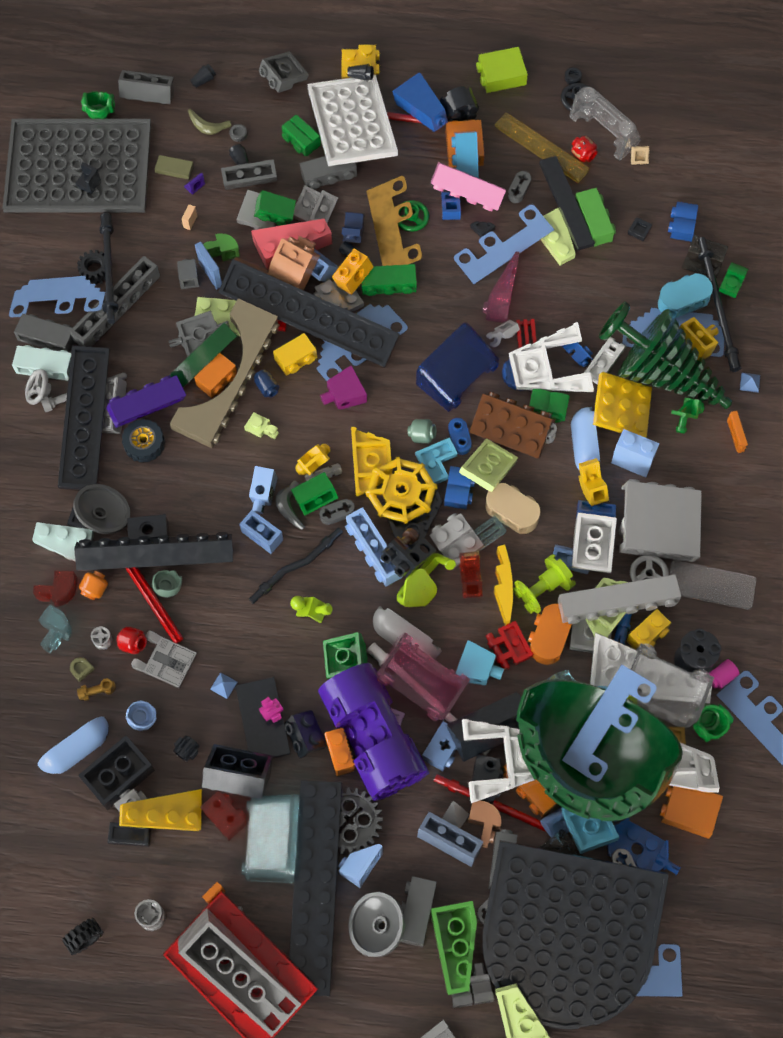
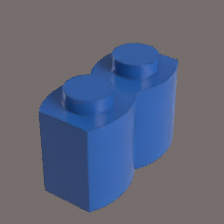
[668,202,698,242]
[444,466,475,509]

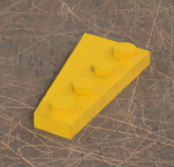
[119,789,202,831]

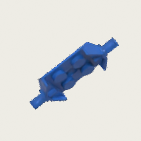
[607,818,681,875]

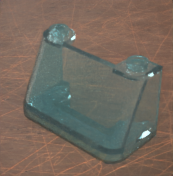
[241,794,300,883]

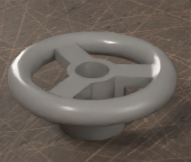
[25,369,51,405]
[630,555,669,582]

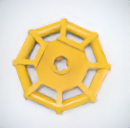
[366,457,438,524]

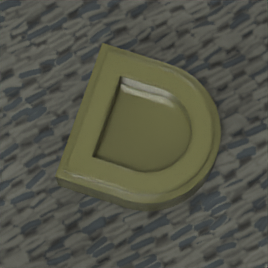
[70,657,94,682]

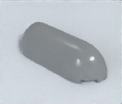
[373,606,442,662]

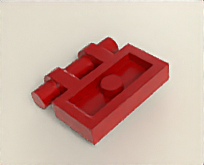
[485,621,533,671]

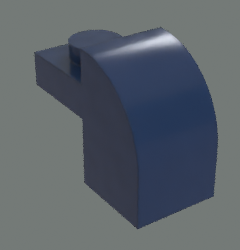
[342,212,365,243]

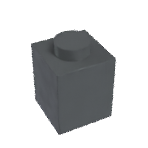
[177,259,199,289]

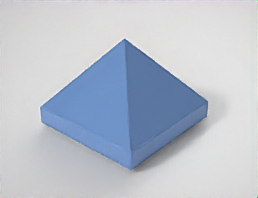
[740,373,760,393]
[210,673,238,699]

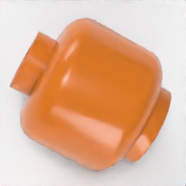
[79,570,108,600]

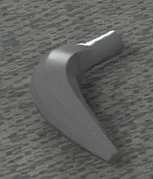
[276,481,305,530]

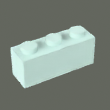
[12,345,71,381]

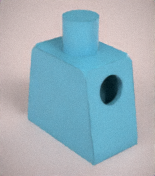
[455,640,504,685]

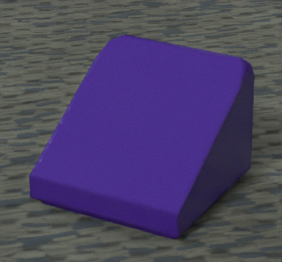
[184,173,205,194]

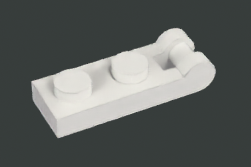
[584,337,626,385]

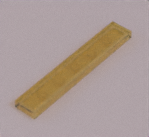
[495,112,589,183]

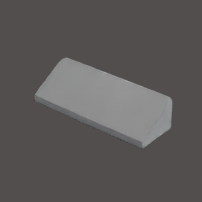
[102,377,127,434]

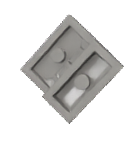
[293,186,338,223]
[236,190,276,230]

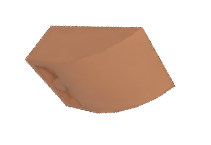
[268,236,320,291]

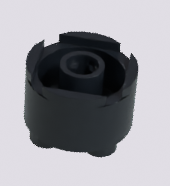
[439,86,479,122]

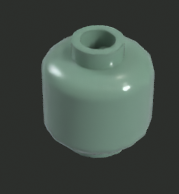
[408,419,437,444]

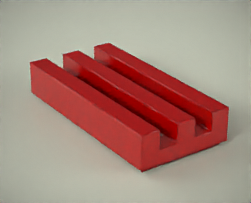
[516,319,537,349]

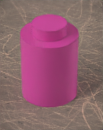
[708,659,740,689]

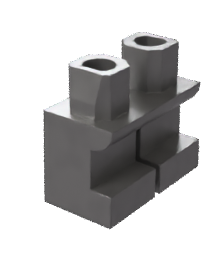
[452,963,494,1008]

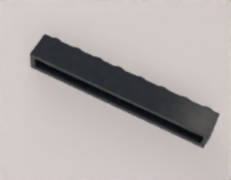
[74,532,233,571]

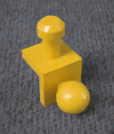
[295,444,330,475]

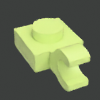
[244,412,279,439]

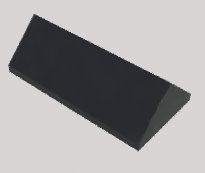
[446,692,522,762]

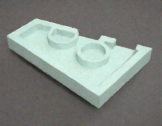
[32,522,94,561]

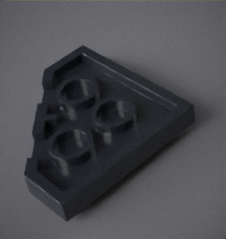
[382,489,442,549]

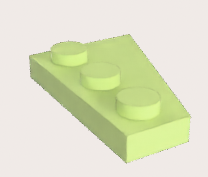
[541,208,576,266]
[495,984,551,1038]

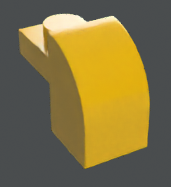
[579,458,609,506]

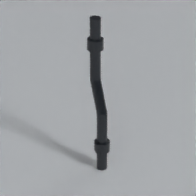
[248,527,343,604]

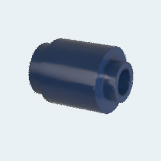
[254,369,279,398]

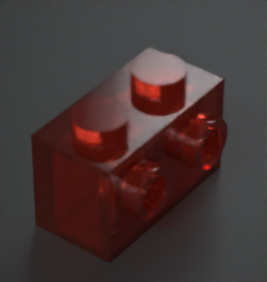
[200,791,247,841]

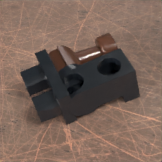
[381,528,436,577]

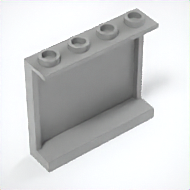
[619,479,701,562]

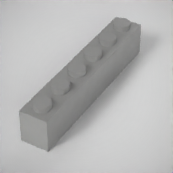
[558,574,681,624]

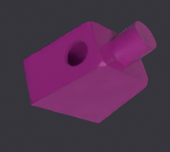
[320,366,367,410]

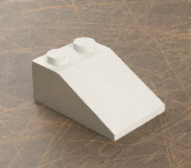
[572,513,617,573]

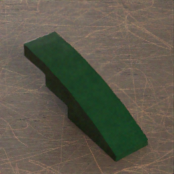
[169,323,237,388]

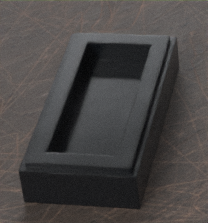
[107,822,151,847]

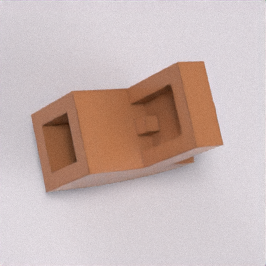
[468,800,501,848]

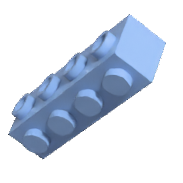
[345,507,403,586]

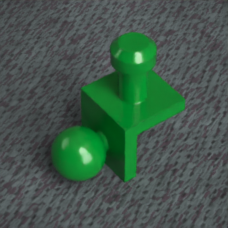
[671,397,705,434]

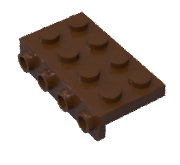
[469,391,555,458]

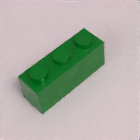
[362,264,416,296]

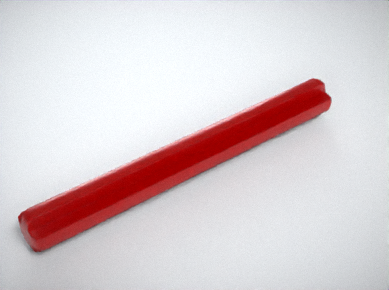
[126,567,183,644]

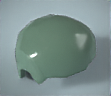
[152,570,182,598]

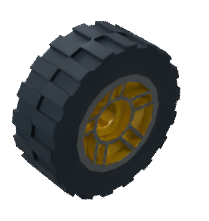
[122,419,165,463]

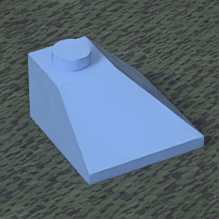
[338,844,383,888]

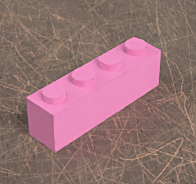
[431,162,506,212]

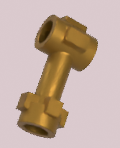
[77,678,116,701]

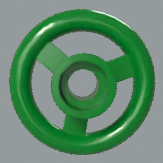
[398,200,430,232]

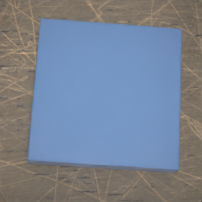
[195,242,222,289]

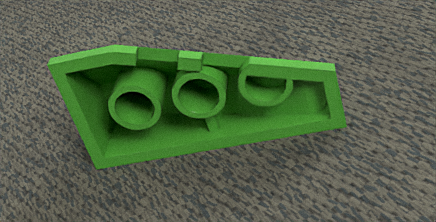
[431,901,477,995]

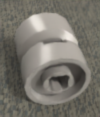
[134,899,166,931]

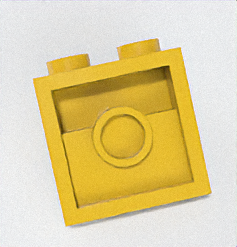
[342,45,379,79]

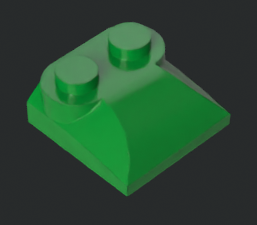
[323,632,368,679]

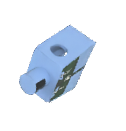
[249,466,278,514]

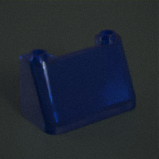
[416,322,499,412]

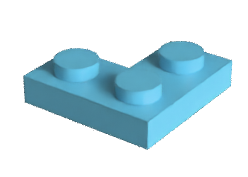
[415,438,458,484]

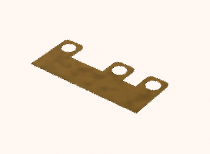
[367,176,422,266]

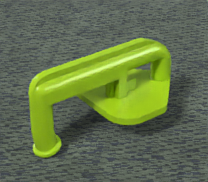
[396,553,456,607]

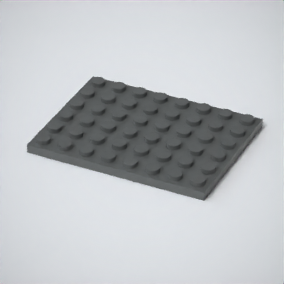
[2,119,151,212]

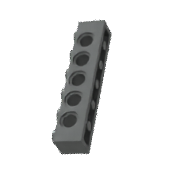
[69,256,160,347]

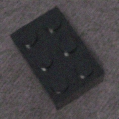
[78,735,155,811]
[202,744,273,799]

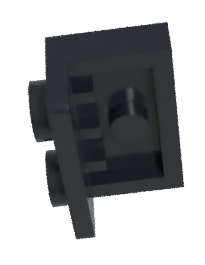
[284,710,328,758]

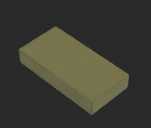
[154,155,194,180]

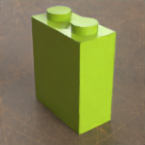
[476,47,528,93]

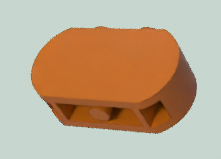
[528,604,572,665]

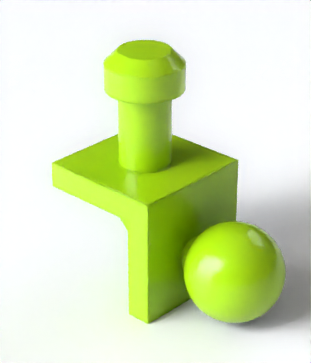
[291,596,332,623]

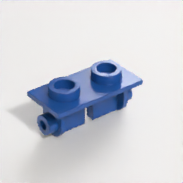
[562,342,593,367]

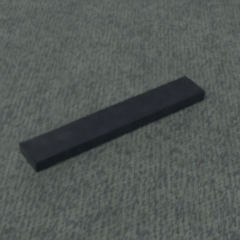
[539,156,595,251]

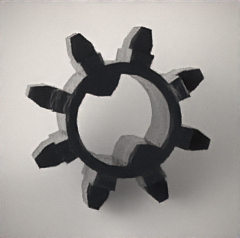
[173,735,199,762]

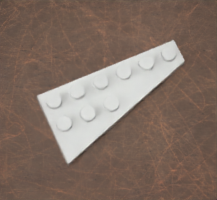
[590,632,712,703]

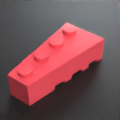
[251,219,332,270]

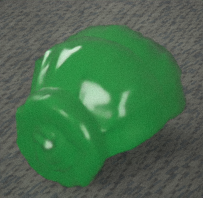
[81,91,115,119]
[693,704,734,742]

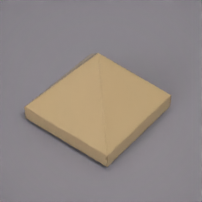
[631,146,649,165]

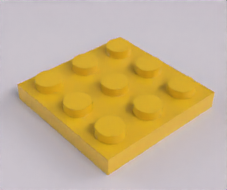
[593,372,652,438]

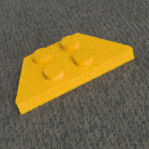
[351,427,393,496]

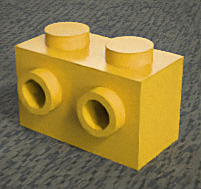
[626,609,671,653]

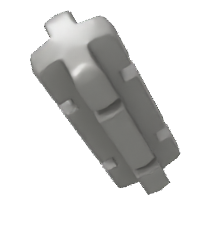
[305,463,342,481]

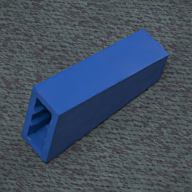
[393,73,448,132]

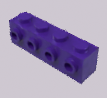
[106,375,186,428]

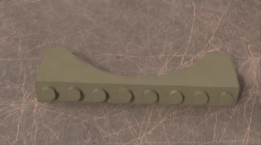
[170,298,280,448]

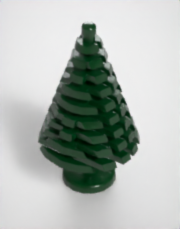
[598,301,732,409]

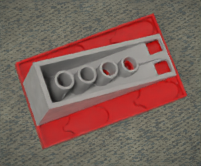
[163,891,318,1038]

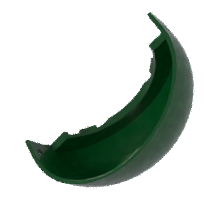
[516,679,683,821]

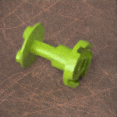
[513,554,576,614]

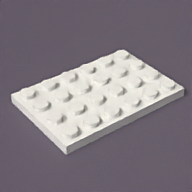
[308,74,398,166]

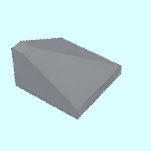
[442,801,470,828]

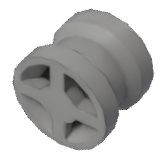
[91,626,113,650]

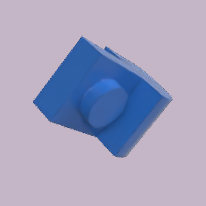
[441,192,461,220]

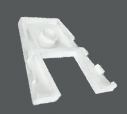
[509,322,594,392]
[462,719,534,803]

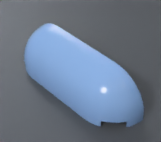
[571,407,600,471]
[38,717,109,774]

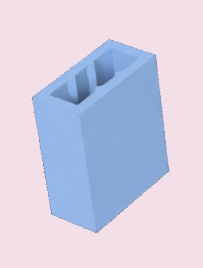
[611,429,659,477]

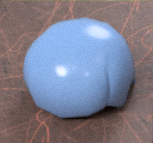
[126,700,157,731]

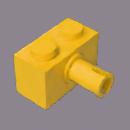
[679,317,719,360]

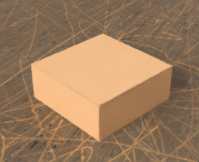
[182,205,197,230]

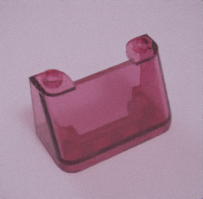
[376,633,470,721]

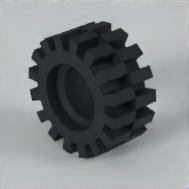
[77,250,105,285]
[62,918,104,955]

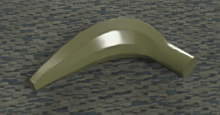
[188,108,231,135]

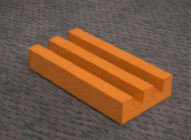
[727,411,748,453]

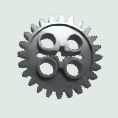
[339,787,383,855]

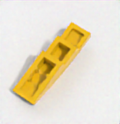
[494,544,513,625]

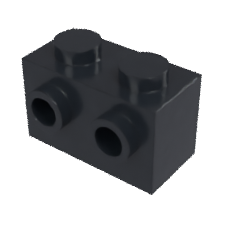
[469,754,504,804]

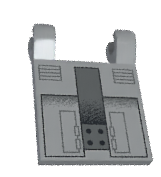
[131,631,197,688]

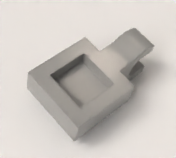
[486,320,520,347]

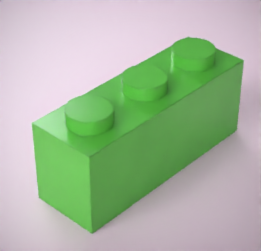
[575,188,616,246]

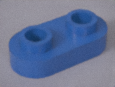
[448,418,472,455]

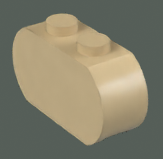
[486,483,540,534]

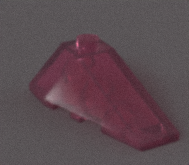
[483,251,519,323]

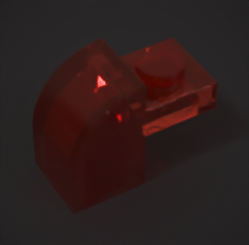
[459,551,483,598]
[33,571,77,607]

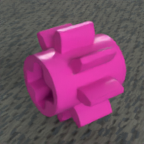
[259,697,284,723]

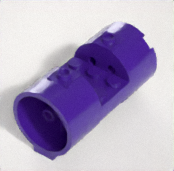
[318,663,429,801]

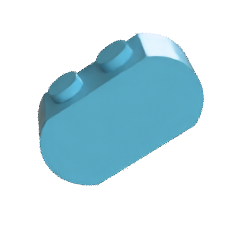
[658,273,713,319]

